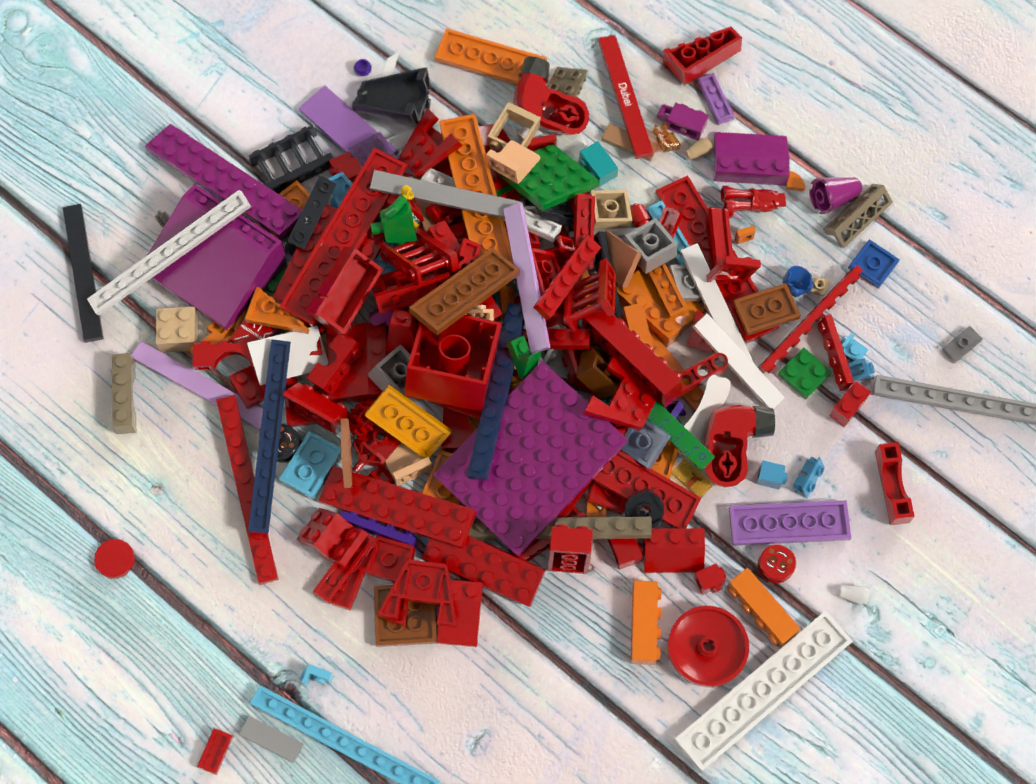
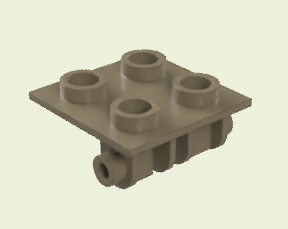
[547,67,588,97]

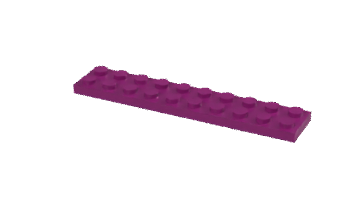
[145,123,302,239]

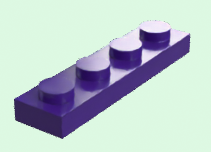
[340,511,417,547]

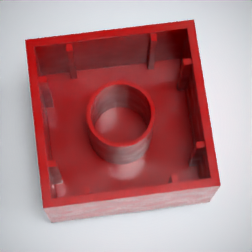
[405,315,502,412]

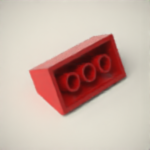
[531,248,565,328]

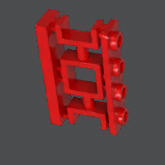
[372,260,451,314]

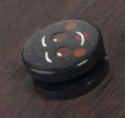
[277,424,301,463]

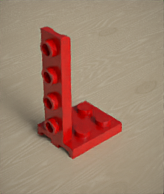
[706,207,761,285]

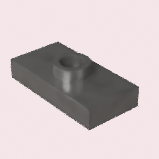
[942,326,983,363]

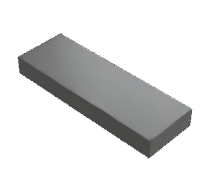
[239,716,304,763]

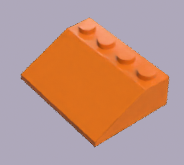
[617,269,706,348]

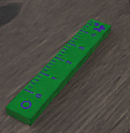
[647,400,715,471]

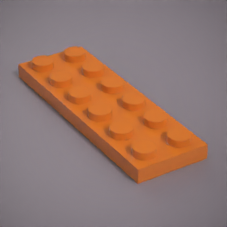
[435,28,547,85]

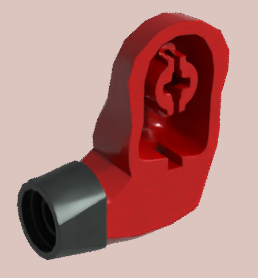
[513,56,589,135]
[703,405,775,488]

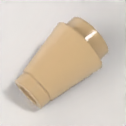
[685,137,713,160]

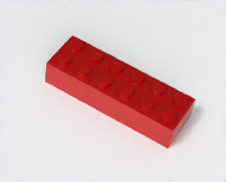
[583,310,682,408]

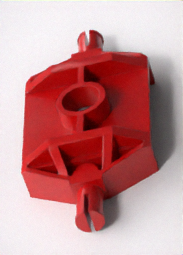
[352,426,402,473]

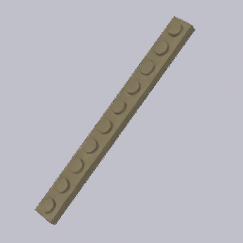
[469,517,652,540]

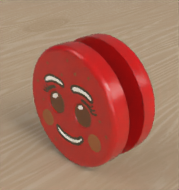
[758,544,796,584]

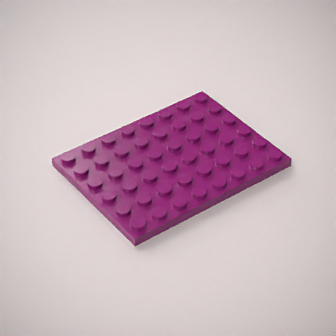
[433,361,628,557]

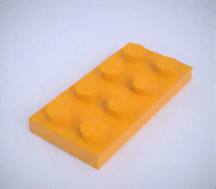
[364,385,451,458]

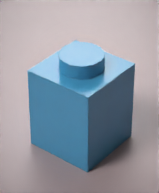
[756,460,788,490]

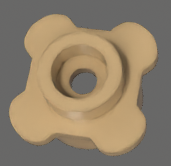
[810,276,830,296]

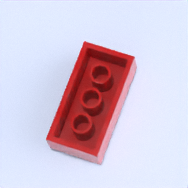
[548,524,593,574]

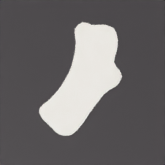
[675,375,730,455]

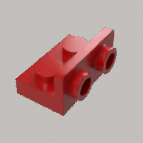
[425,203,462,225]

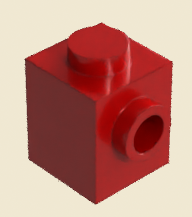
[693,563,726,595]

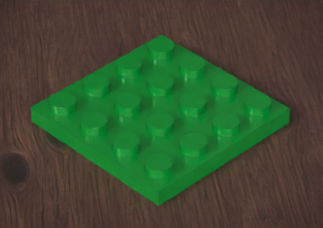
[496,144,600,211]

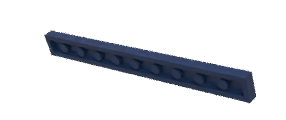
[467,303,525,481]
[248,339,291,534]

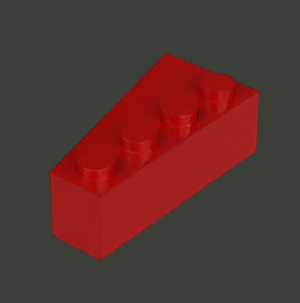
[663,26,742,86]

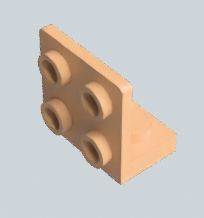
[486,140,540,184]
[385,443,432,486]

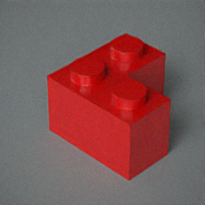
[328,151,362,184]

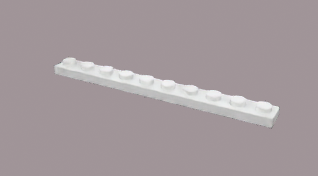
[87,190,251,315]

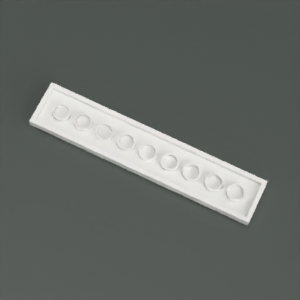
[674,611,853,772]

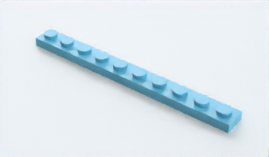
[250,685,441,784]

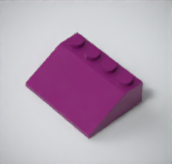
[713,132,790,186]

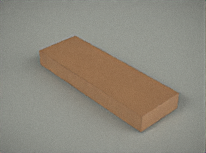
[601,123,659,162]

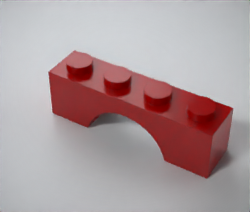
[193,340,255,371]
[875,442,915,525]

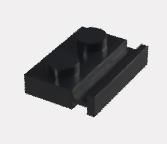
[535,203,574,227]

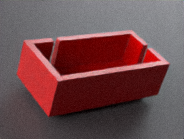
[305,247,383,334]

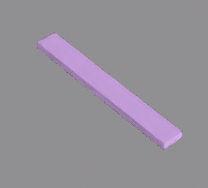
[503,203,550,353]
[132,341,263,430]

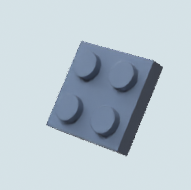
[621,419,671,469]

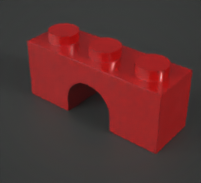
[307,333,364,395]

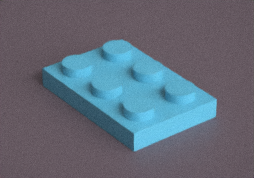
[279,431,341,499]

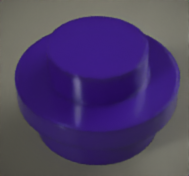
[354,59,372,77]

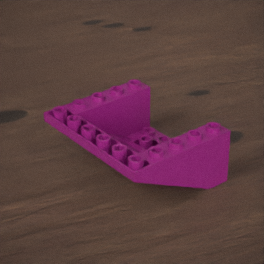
[147,184,287,331]

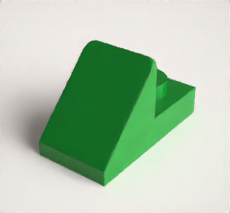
[506,336,541,380]

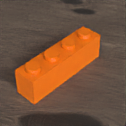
[727,567,801,648]
[631,580,662,665]

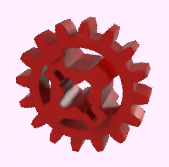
[348,398,378,437]

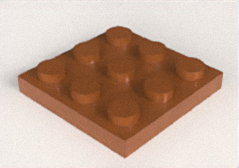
[374,585,437,647]

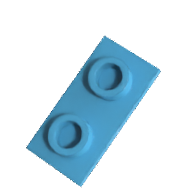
[793,457,824,498]

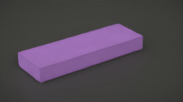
[697,73,735,125]

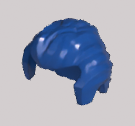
[782,265,814,298]

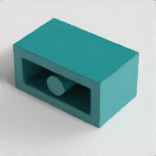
[578,141,618,187]

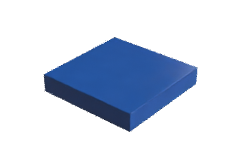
[848,239,900,289]

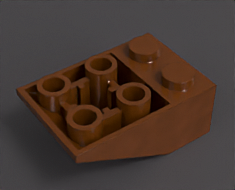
[576,340,621,400]

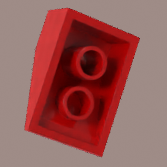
[437,580,483,647]

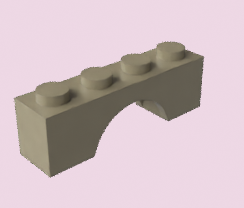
[112,353,137,434]

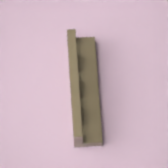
[823,184,893,248]

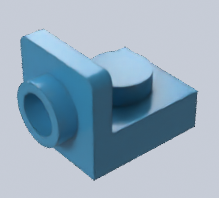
[848,358,875,382]

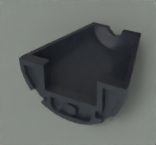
[352,67,431,128]

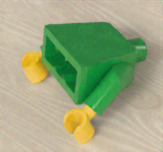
[371,185,420,245]

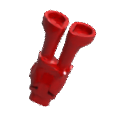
[721,186,786,219]

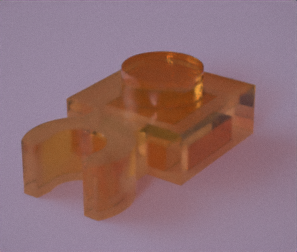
[652,123,681,152]

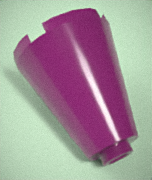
[809,177,862,214]

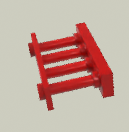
[380,228,460,286]
[563,258,616,332]

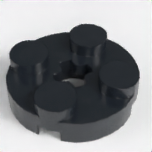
[625,489,664,528]

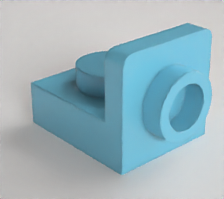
[841,333,868,362]
[300,664,334,687]

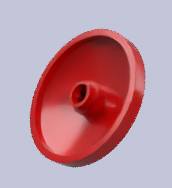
[668,606,749,687]

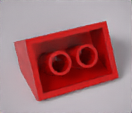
[283,382,349,435]
[643,528,705,573]

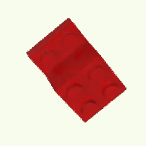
[296,508,368,567]

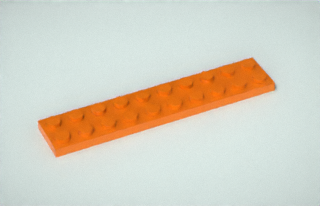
[439,114,514,265]

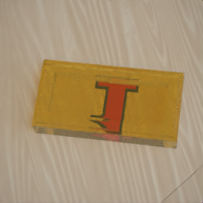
[672,459,713,498]

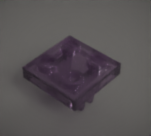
[348,131,397,167]

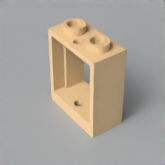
[487,102,541,151]

